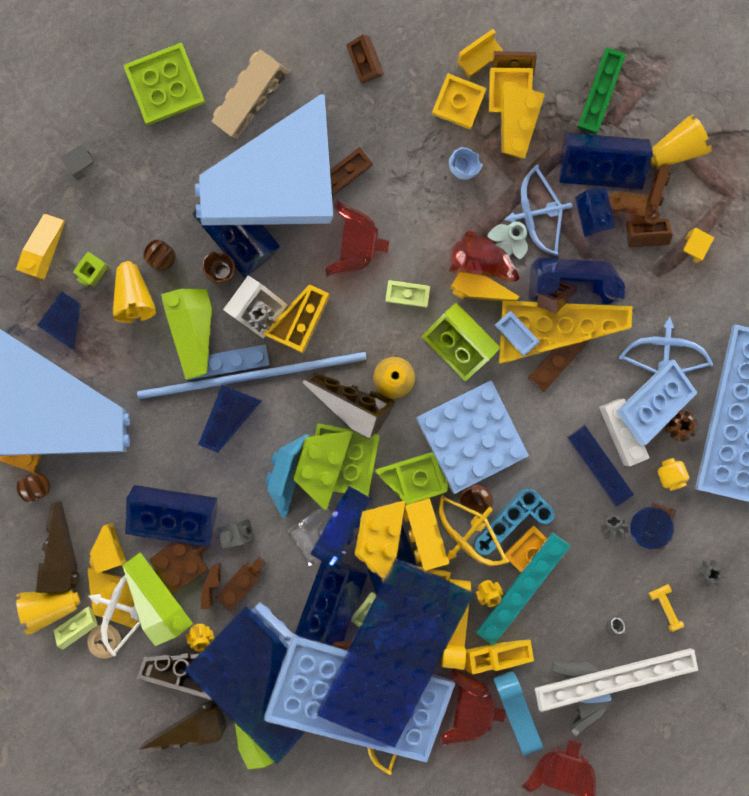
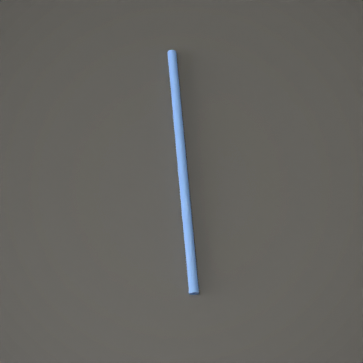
[137,352,367,399]

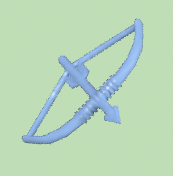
[504,165,573,256]
[619,317,713,373]

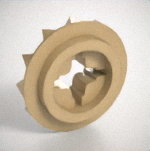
[87,624,122,659]

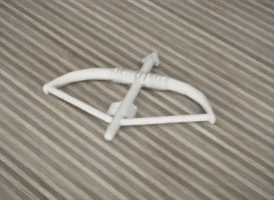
[88,565,151,657]

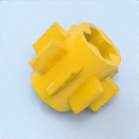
[476,580,504,607]
[186,624,214,651]

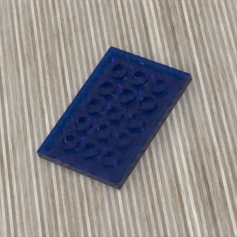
[183,606,306,764]

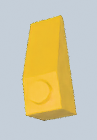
[16,214,65,280]
[450,264,519,301]

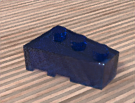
[198,384,262,453]
[310,486,372,567]

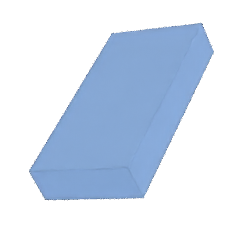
[495,311,540,357]

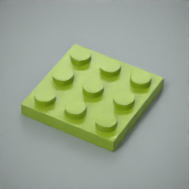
[123,42,206,126]
[315,423,380,498]

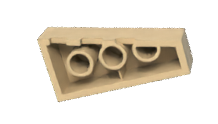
[212,49,290,139]

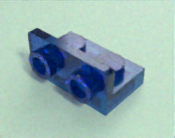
[575,187,615,238]

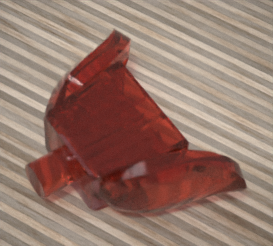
[325,199,389,277]
[449,231,520,282]
[440,669,505,747]
[521,740,596,796]

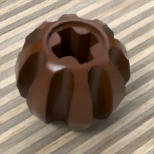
[143,239,176,271]
[665,410,698,442]
[16,472,50,502]

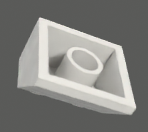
[223,276,288,338]

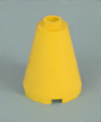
[648,114,712,168]
[113,261,156,323]
[373,357,415,399]
[16,589,80,635]

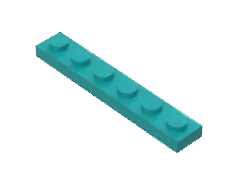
[476,532,570,646]

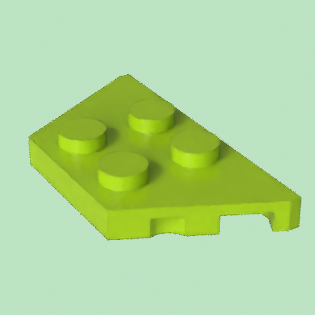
[292,430,353,510]
[375,452,448,505]

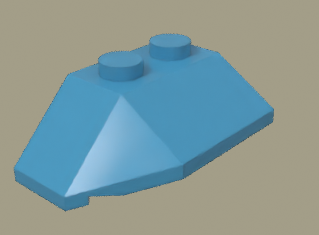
[265,434,311,518]

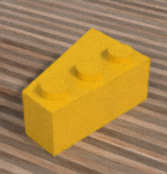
[500,82,545,158]
[263,284,330,354]
[403,498,450,571]

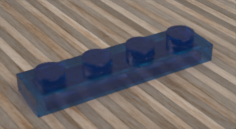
[567,425,634,507]

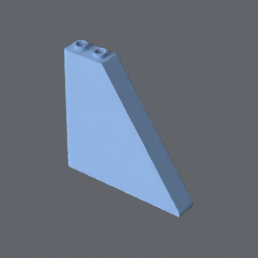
[195,94,333,225]
[0,329,130,456]

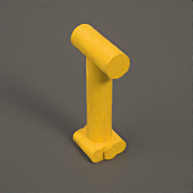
[648,584,684,632]

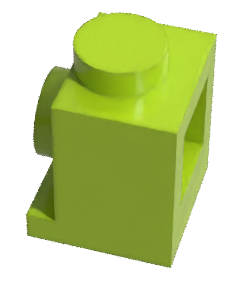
[73,252,110,287]

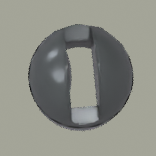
[606,617,625,636]

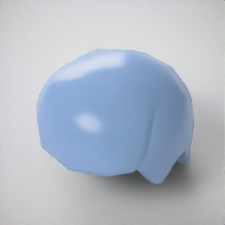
[449,147,483,180]

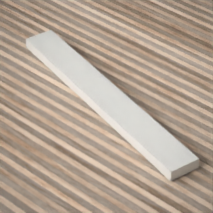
[535,648,698,711]

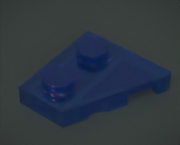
[37,291,81,349]

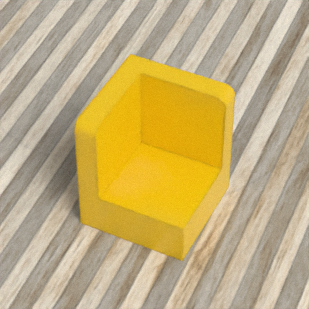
[683,228,714,263]

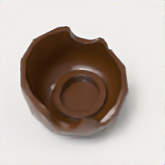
[202,251,236,284]
[459,484,494,516]

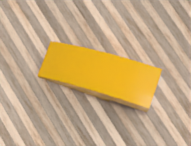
[465,639,534,674]

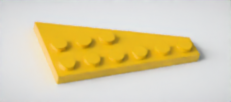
[499,301,633,364]

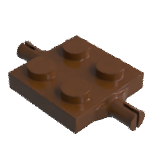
[149,534,211,594]

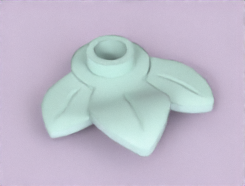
[488,222,528,259]

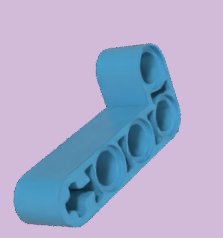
[473,488,555,555]
[493,670,544,756]

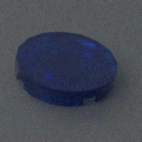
[630,507,675,549]

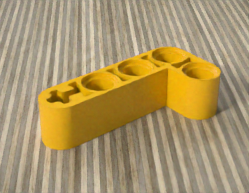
[440,579,471,670]

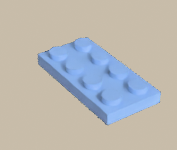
[617,359,697,445]

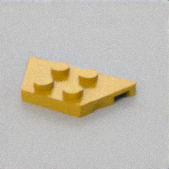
[355,501,405,584]
[88,567,139,628]

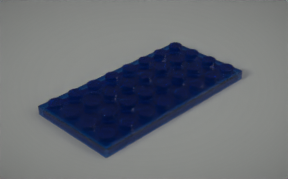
[317,557,474,748]

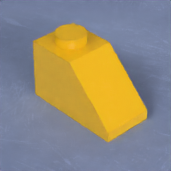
[90,522,126,573]

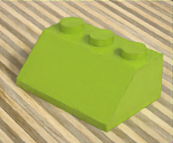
[421,303,500,381]

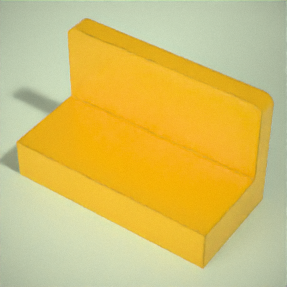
[457,29,503,78]

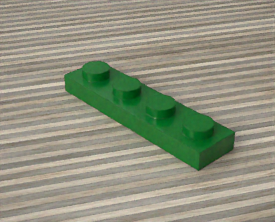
[577,47,626,135]

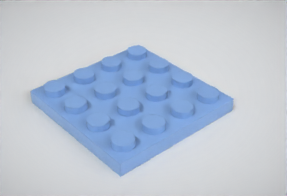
[416,380,529,494]

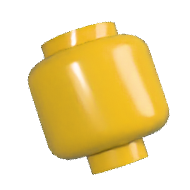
[657,458,689,491]

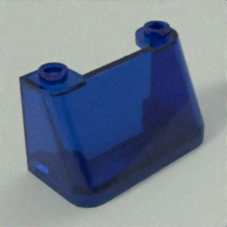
[528,258,625,305]

